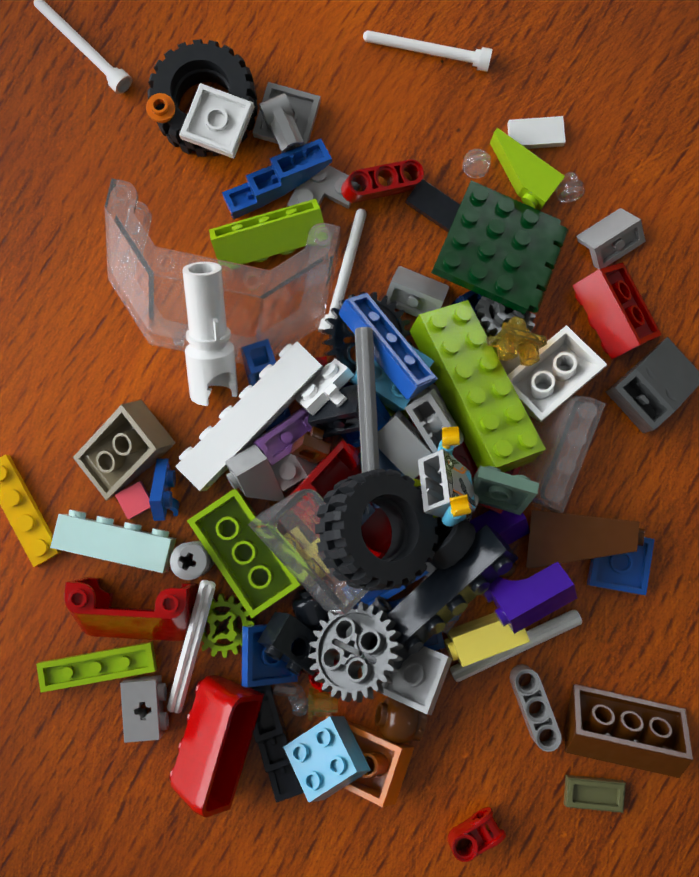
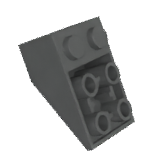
[605,337,699,433]

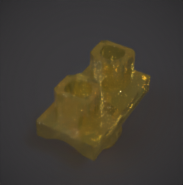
[487,316,547,366]

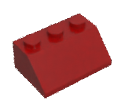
[572,262,662,360]

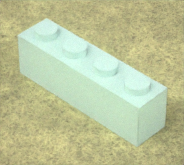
[50,510,176,573]

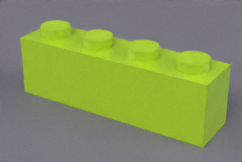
[209,199,328,270]

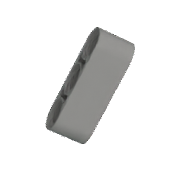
[509,664,562,752]

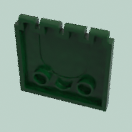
[431,180,568,314]

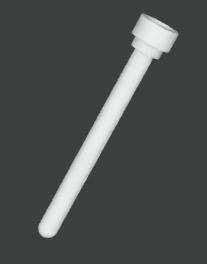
[34,0,132,94]
[363,31,493,72]
[318,209,367,336]

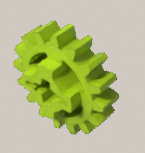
[201,593,255,658]

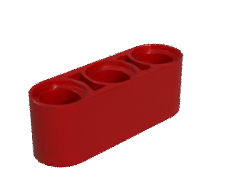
[341,159,424,203]

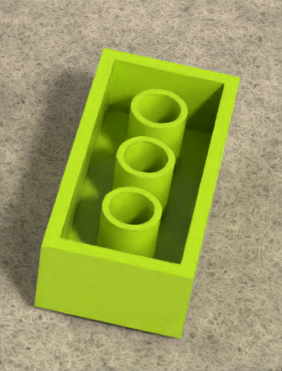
[187,488,302,618]

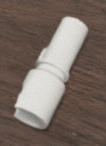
[183,262,238,406]

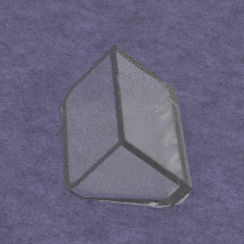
[518,395,606,513]
[248,489,368,615]

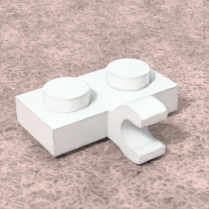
[294,359,354,416]

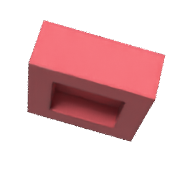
[115,481,151,520]

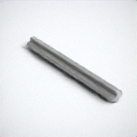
[355,327,380,473]

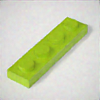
[36,641,157,693]

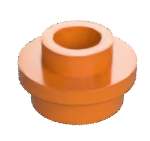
[146,93,175,123]

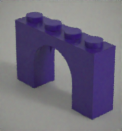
[469,510,577,634]

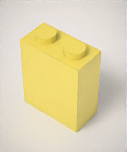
[444,612,530,667]

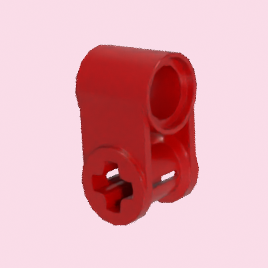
[447,807,506,862]

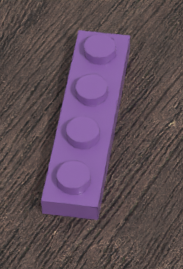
[253,382,351,466]

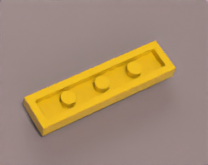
[0,454,62,567]

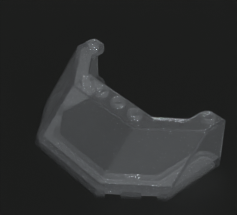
[105,178,341,364]

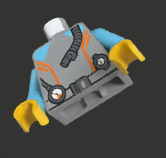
[418,426,479,527]

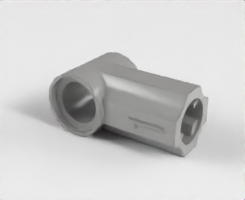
[259,93,304,153]

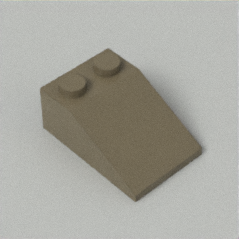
[73,400,176,501]

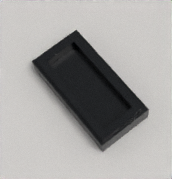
[405,179,460,232]

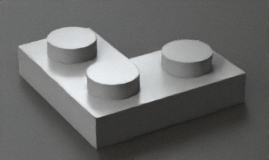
[287,165,361,209]

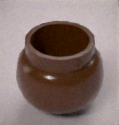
[375,697,427,744]

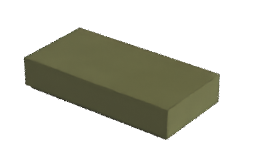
[564,775,626,813]

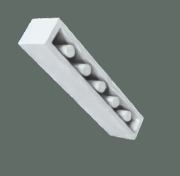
[175,342,323,491]

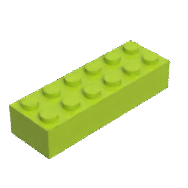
[410,300,546,473]

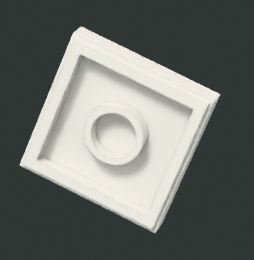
[179,83,255,159]

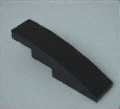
[248,685,304,803]

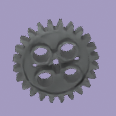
[308,602,403,703]

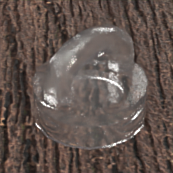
[463,149,491,178]
[556,172,585,203]

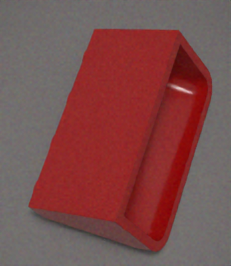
[170,675,264,818]

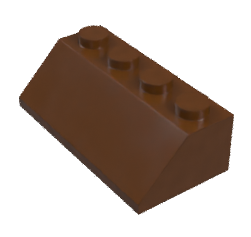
[564,684,693,778]

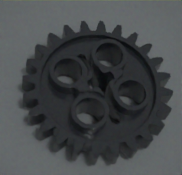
[322,292,412,374]

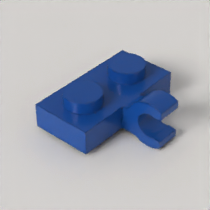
[149,459,180,521]

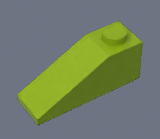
[490,128,565,211]

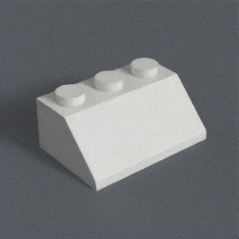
[507,325,607,422]

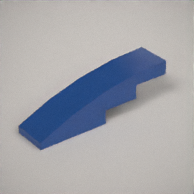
[222,138,332,220]

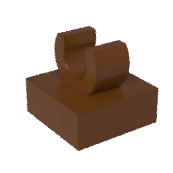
[291,426,331,464]

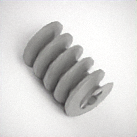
[170,541,214,580]

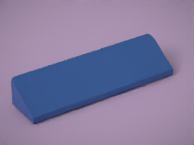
[339,293,438,400]

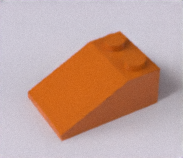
[325,714,414,807]

